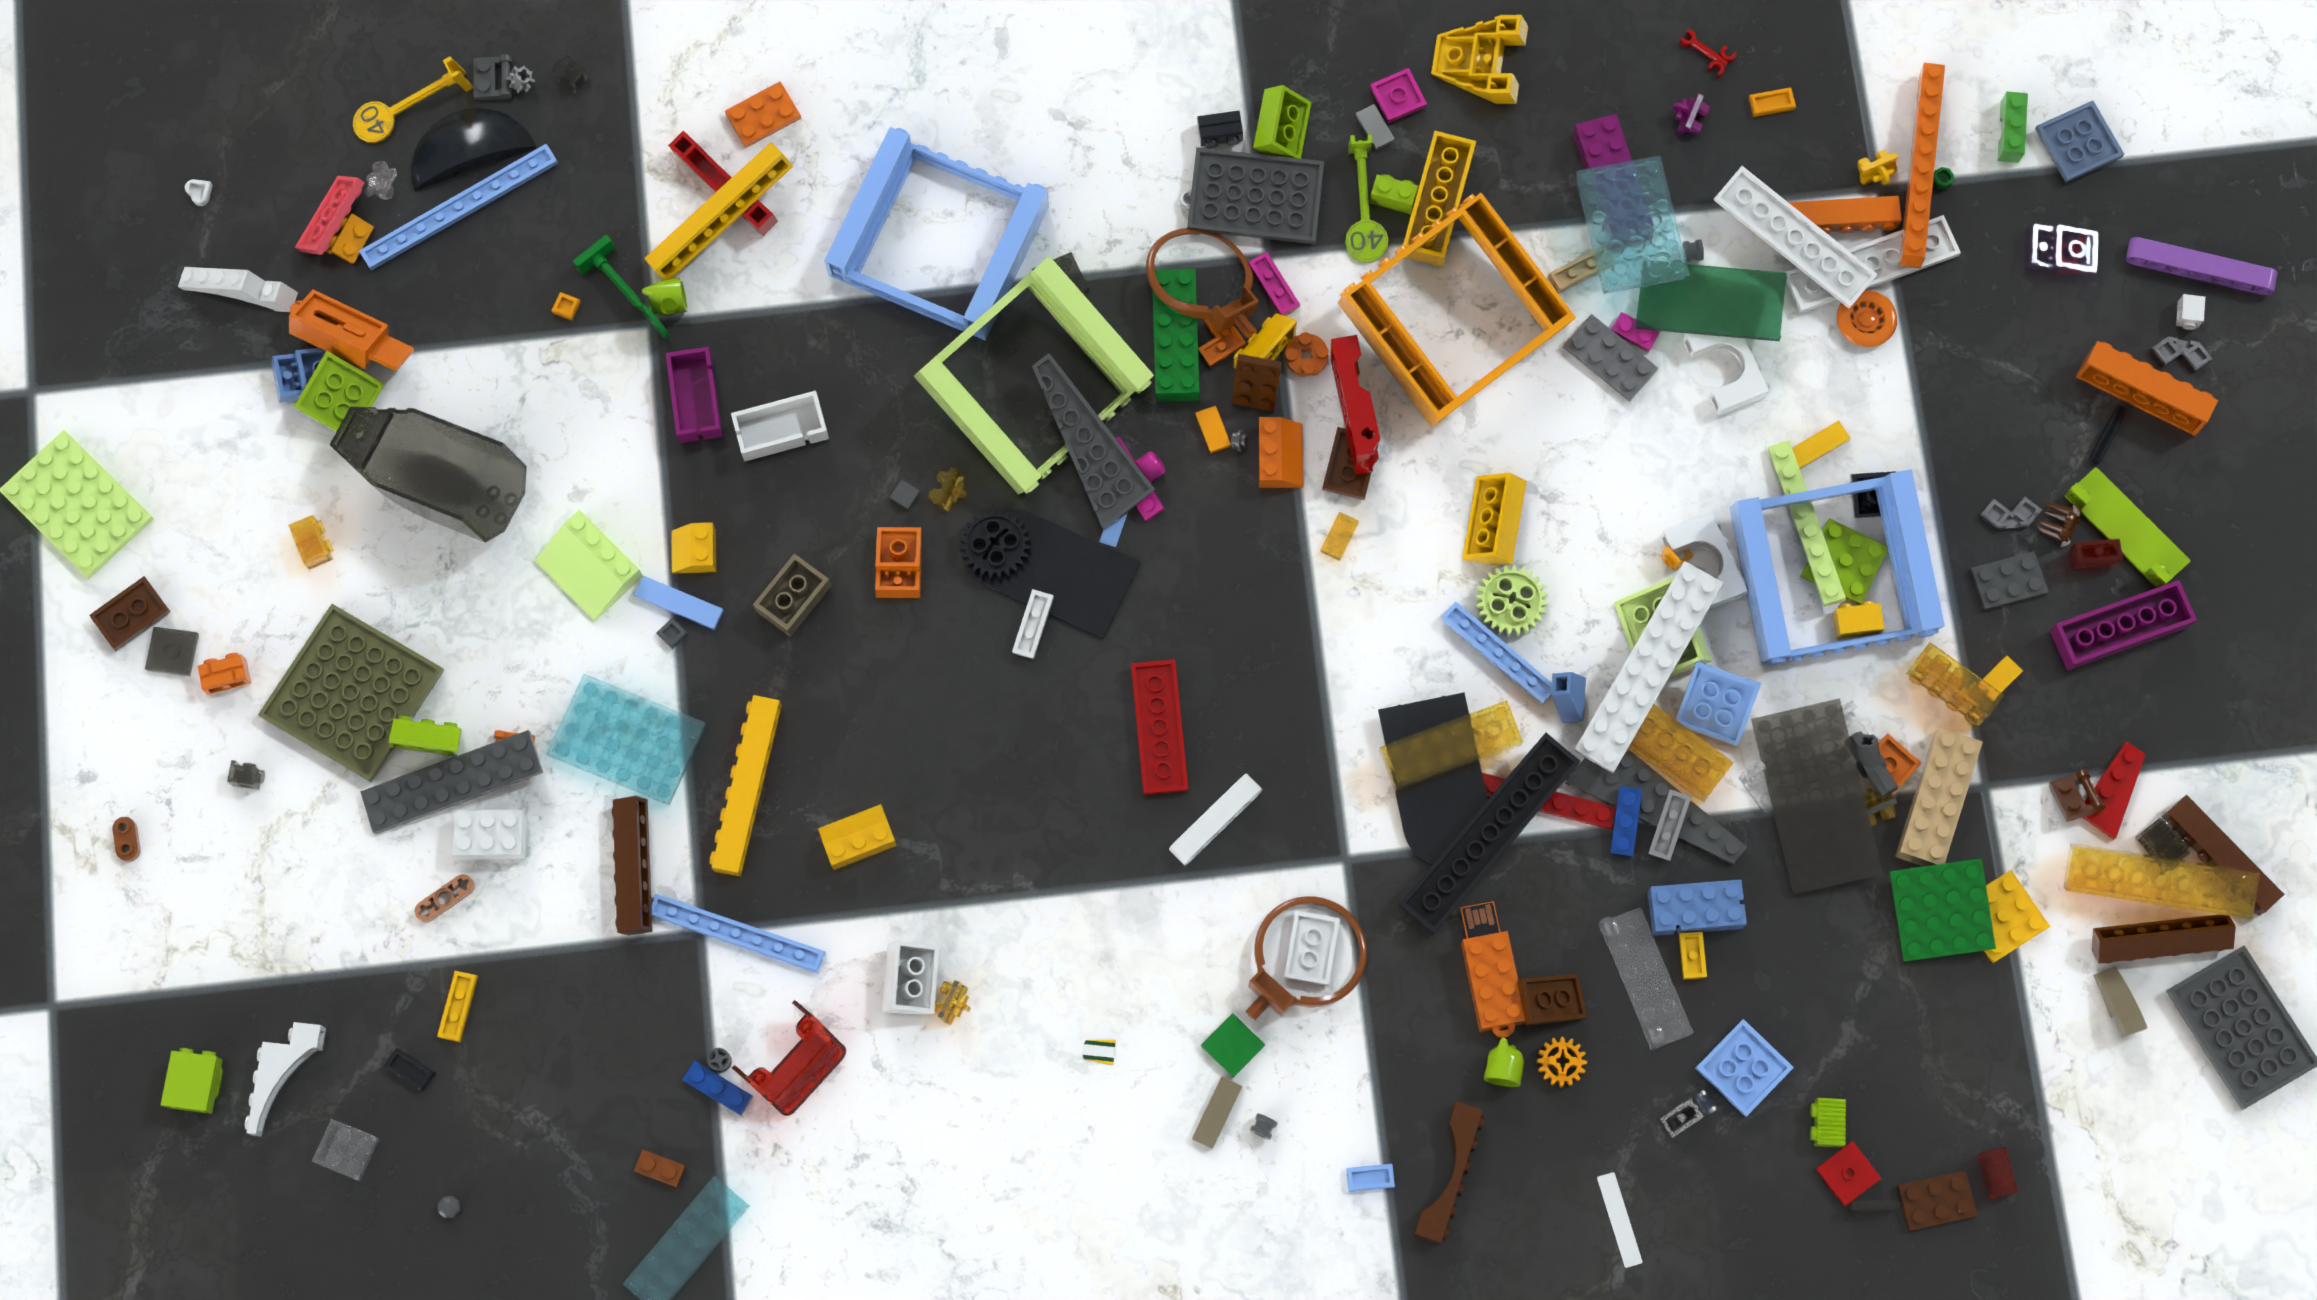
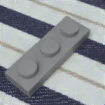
[1648,789,1692,861]

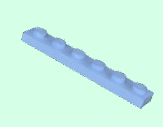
[1441,601,1552,705]

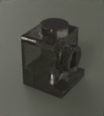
[227,760,265,790]

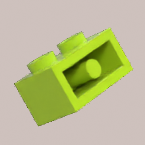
[1370,174,1418,214]

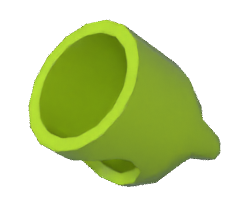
[642,277,688,316]
[1484,1038,1524,1087]

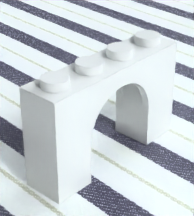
[1682,315,1770,416]
[1659,512,1748,610]

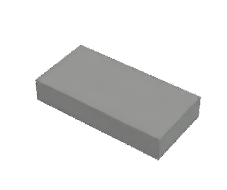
[1355,104,1395,151]

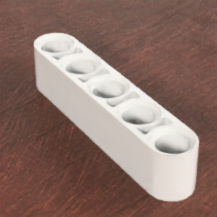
[1169,773,1263,865]

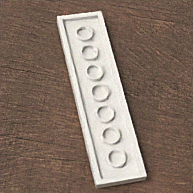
[1714,166,1878,308]
[1783,215,1961,313]

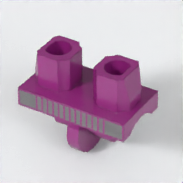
[1672,93,1710,135]

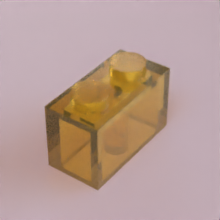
[288,515,334,570]

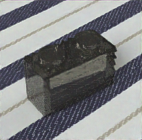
[2135,818,2190,872]

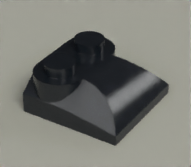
[1850,471,1896,518]

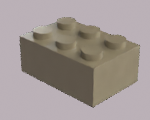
[753,554,831,637]

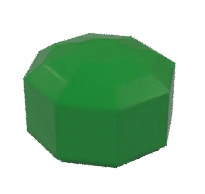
[1933,167,1954,190]

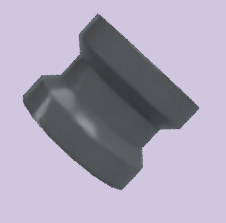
[1682,239,1704,263]
[707,1048,732,1073]
[1250,1113,1278,1140]

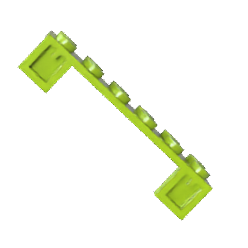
[2064,467,2190,588]

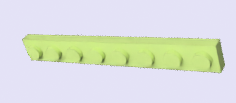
[1768,440,1846,607]

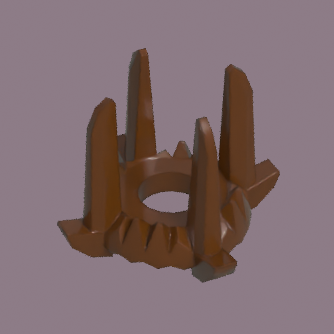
[2038,503,2080,547]

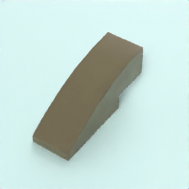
[2094,967,2148,1038]

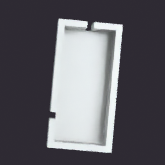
[731,391,829,461]

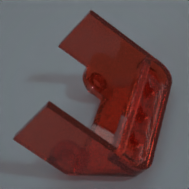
[732,1000,846,1116]

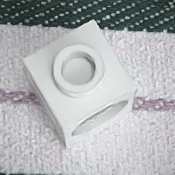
[2176,294,2205,330]

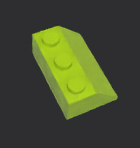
[1253,85,1312,159]
[389,716,462,756]

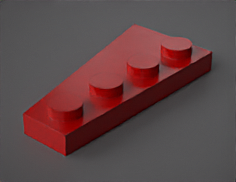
[2083,741,2146,840]

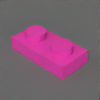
[1611,312,1660,353]

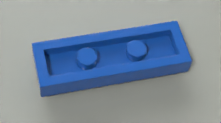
[1610,786,1643,856]
[682,1060,753,1116]

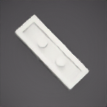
[1012,589,1054,659]

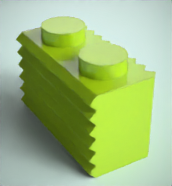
[1810,1098,1846,1148]

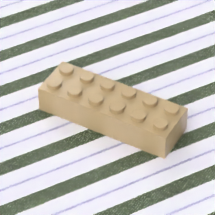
[1895,727,1983,866]

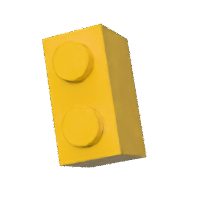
[1832,601,1885,639]

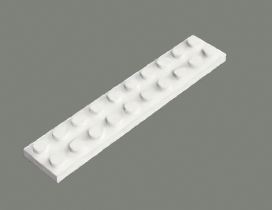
[1574,561,1724,773]

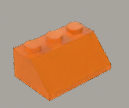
[1259,417,1303,488]

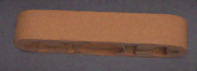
[414,874,475,922]

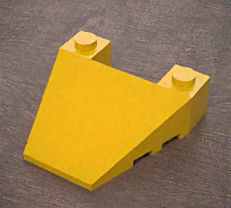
[1431,15,1528,104]

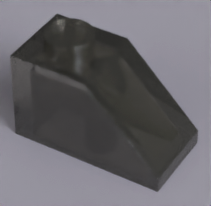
[1660,1090,1717,1138]

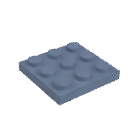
[2035,100,2124,183]

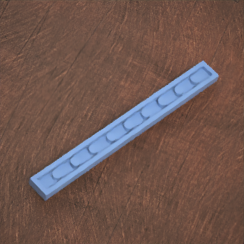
[359,144,558,271]

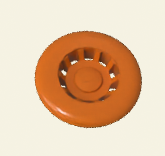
[1837,290,1897,347]

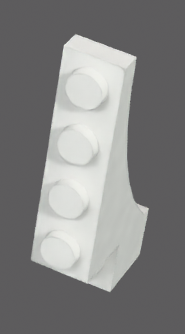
[178,267,298,312]
[245,1022,326,1137]

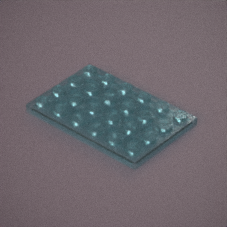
[1575,156,1690,294]
[546,674,706,805]

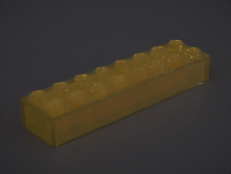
[2063,843,2260,919]

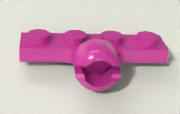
[1116,437,1165,521]

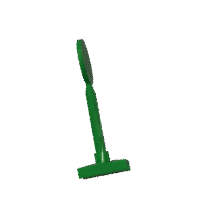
[573,235,670,340]

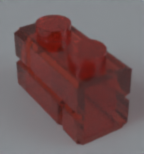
[2069,539,2123,570]
[1978,1147,2018,1200]

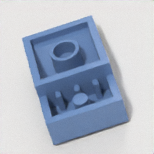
[271,348,342,403]

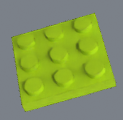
[293,351,385,441]
[1800,518,1888,605]

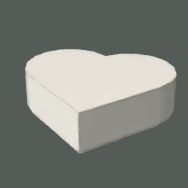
[185,179,213,206]

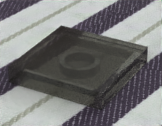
[145,627,199,676]

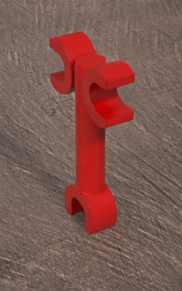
[1679,29,1737,78]

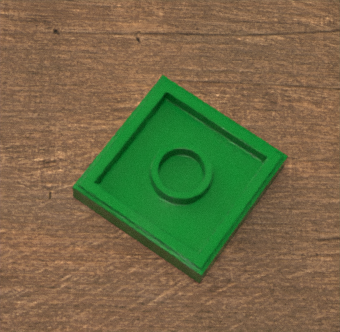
[1201,1013,1265,1078]

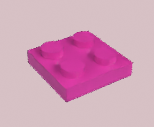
[1370,68,1427,123]

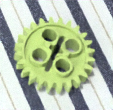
[1475,565,1548,637]

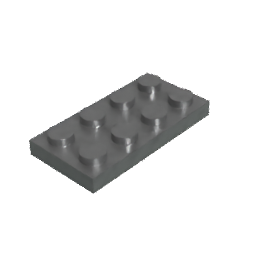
[1563,314,1658,402]

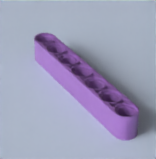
[2126,237,2278,295]

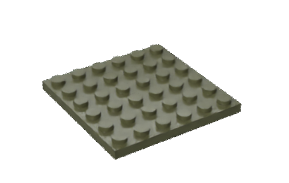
[258,604,444,782]

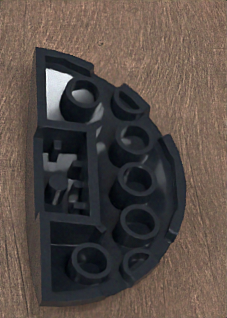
[411,108,537,191]

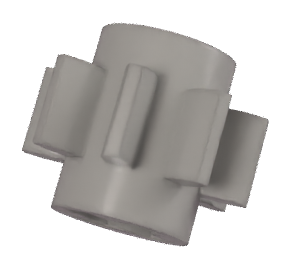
[507,66,535,93]

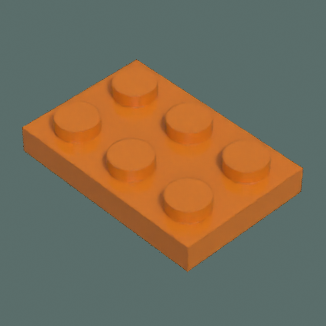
[725,81,802,148]

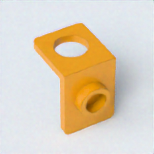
[1661,546,1693,572]

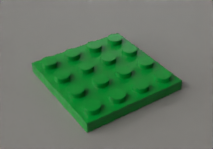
[1889,858,1996,962]

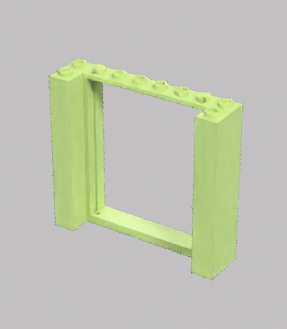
[914,256,1154,495]

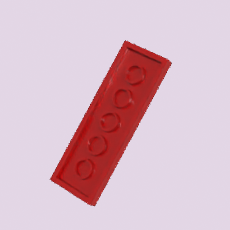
[1131,659,1188,795]

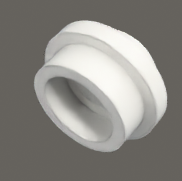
[1179,190,1191,211]

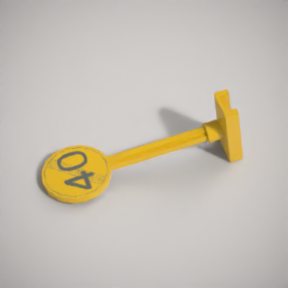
[353,56,474,143]

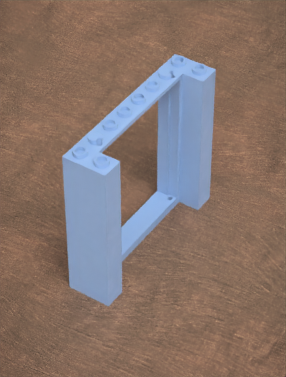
[824,127,1049,341]
[1729,469,1945,666]

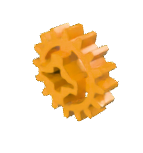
[1536,1037,1587,1088]

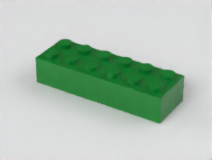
[1153,269,1199,402]

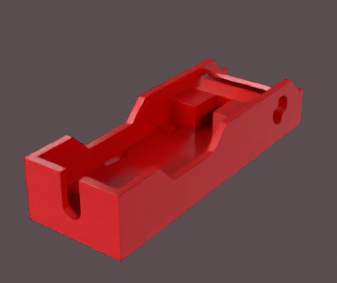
[1330,335,1381,475]

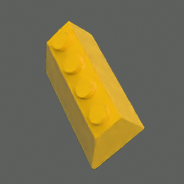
[1462,472,1527,566]

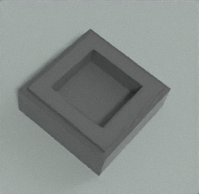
[889,480,920,511]
[656,618,688,650]

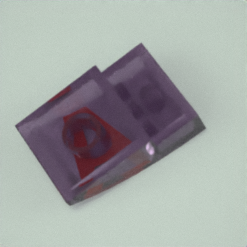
[2025,224,2098,275]

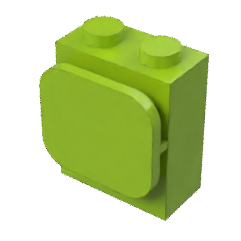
[161,1048,223,1114]

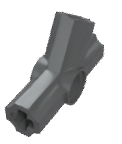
[1844,731,1899,798]

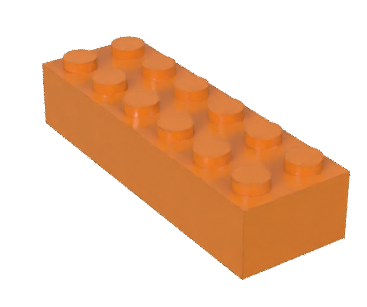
[2076,341,2218,436]

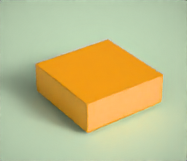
[551,292,581,321]

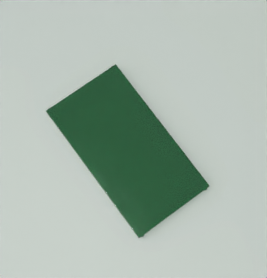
[1635,260,1787,342]

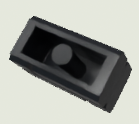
[1197,110,1243,148]

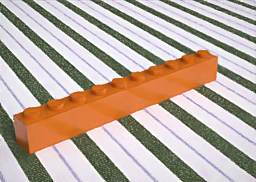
[1899,62,1945,269]

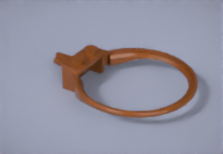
[1146,228,1259,338]
[1245,896,1367,1020]

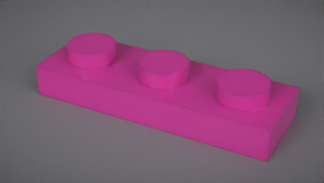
[1248,252,1300,316]

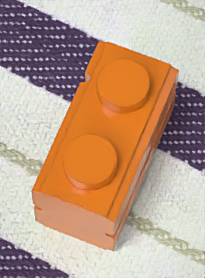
[197,653,251,695]

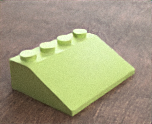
[535,510,643,621]
[1614,577,1712,676]

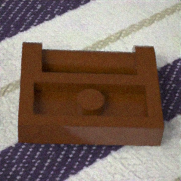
[2049,769,2106,822]

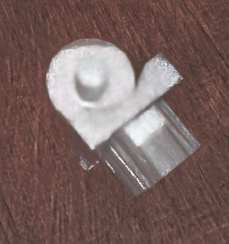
[365,161,397,200]

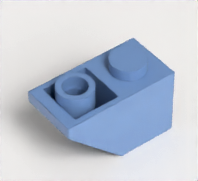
[1551,672,1586,723]

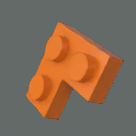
[1198,319,1246,368]

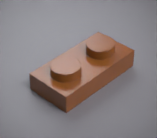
[634,1149,686,1188]

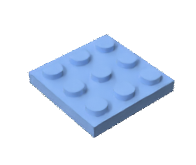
[1674,661,1761,746]
[1695,1019,1794,1117]

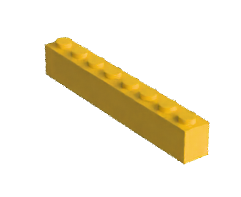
[644,142,794,280]
[709,695,782,877]

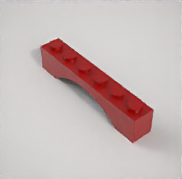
[668,131,778,236]

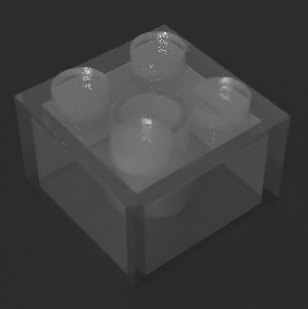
[312,1119,379,1182]

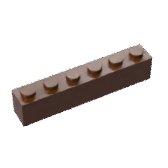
[2162,794,2285,916]
[611,796,653,936]
[2092,914,2236,964]

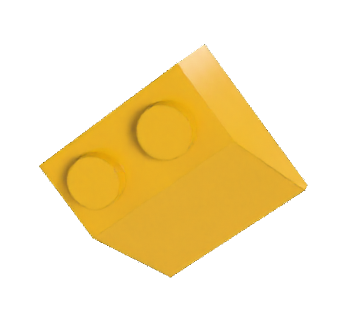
[672,522,716,574]

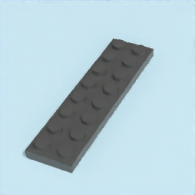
[360,730,543,834]

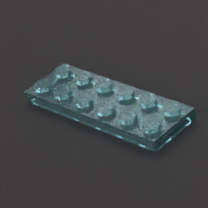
[623,1176,750,1300]

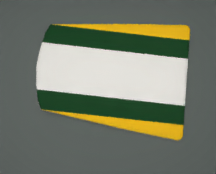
[1083,1040,1116,1065]

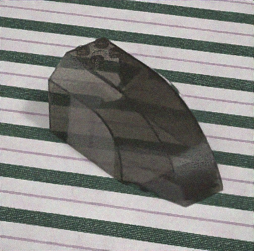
[329,407,527,543]

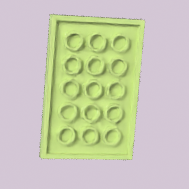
[0,430,154,579]

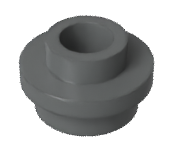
[1231,430,1248,452]

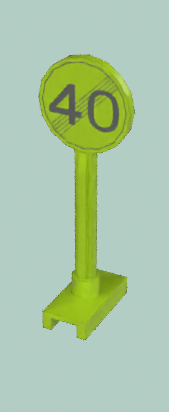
[1345,134,1388,263]

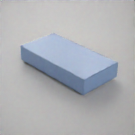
[1346,1164,1395,1192]

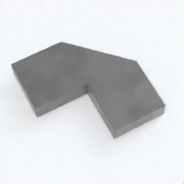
[2149,336,2213,373]
[1979,496,2042,530]

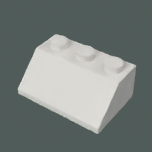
[882,940,939,1014]

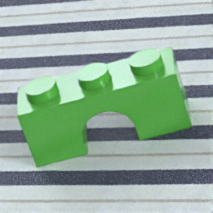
[1997,91,2028,163]

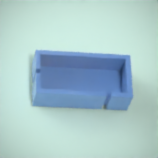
[1647,879,1747,936]

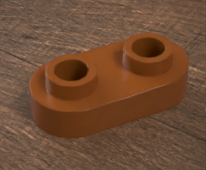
[112,817,141,862]

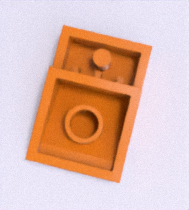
[875,527,922,598]

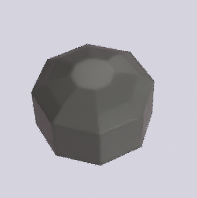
[438,1196,461,1219]

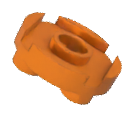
[1285,332,1329,377]

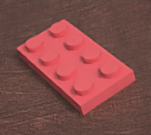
[295,176,365,255]

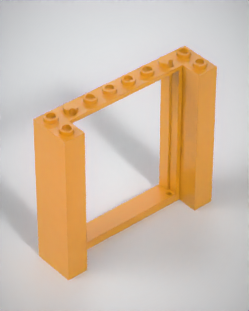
[1337,193,1576,427]

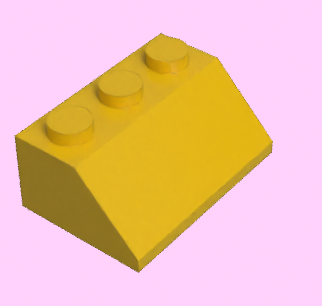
[1233,313,1297,369]
[818,804,897,870]

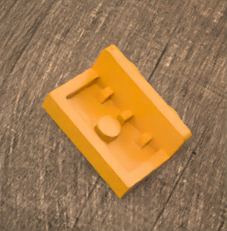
[326,213,374,264]

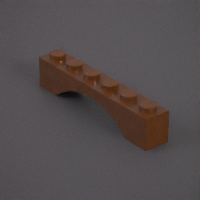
[1413,1101,1485,1245]

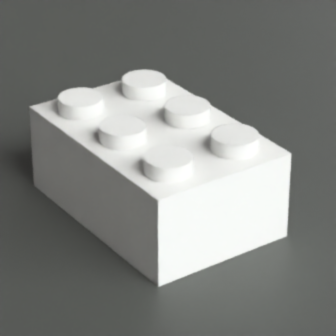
[453,810,527,860]

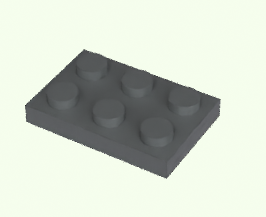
[1970,551,2048,611]

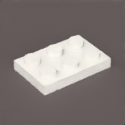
[1284,910,1340,986]

